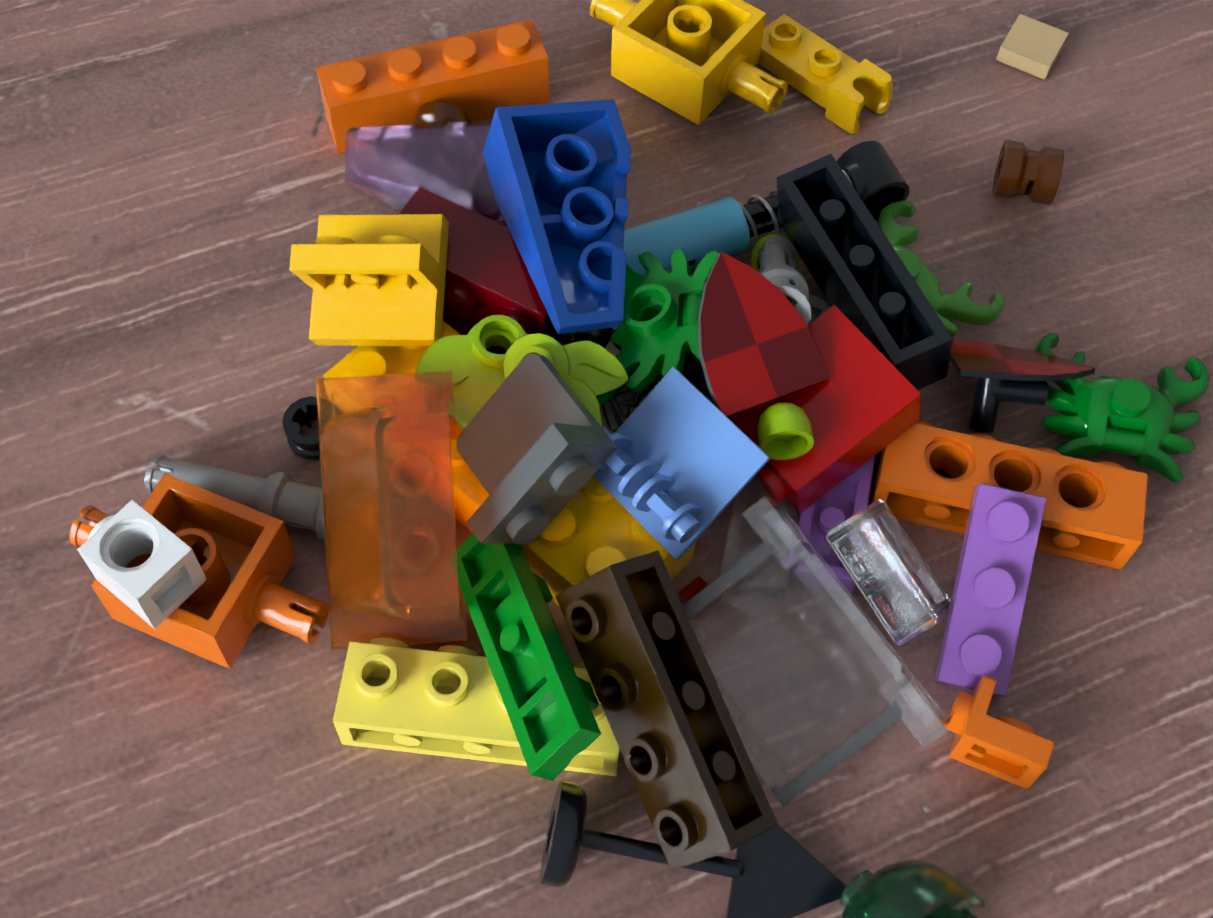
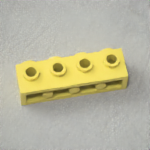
[333,638,620,776]

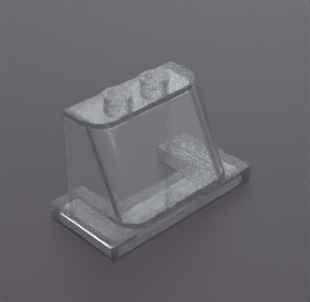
[683,496,948,807]

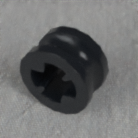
[282,396,343,460]

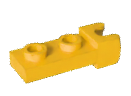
[758,14,893,134]

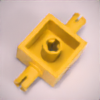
[589,0,788,125]

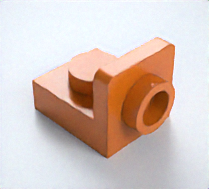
[945,675,1055,790]

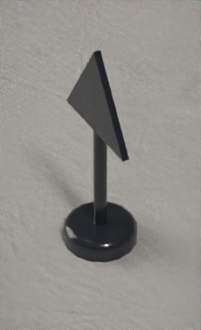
[540,780,854,918]

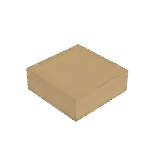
[996,14,1069,80]

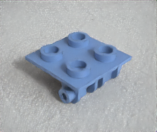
[593,367,771,560]

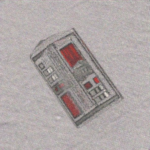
[826,498,951,645]

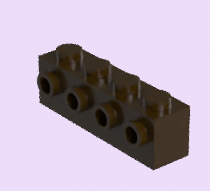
[556,550,778,870]

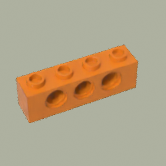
[868,420,1148,570]

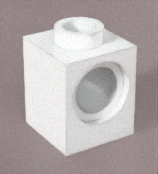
[77,500,207,629]

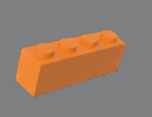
[316,19,549,154]

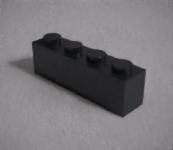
[777,154,953,390]

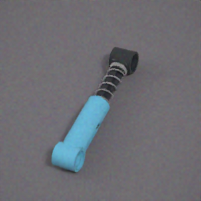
[623,140,909,275]

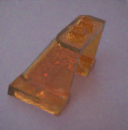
[316,371,468,650]

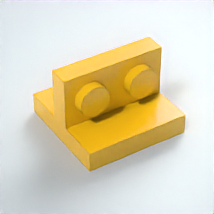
[289,214,449,346]

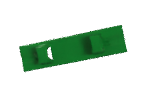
[449,533,601,781]

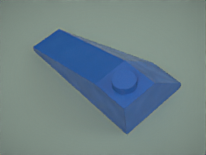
[482,99,631,334]

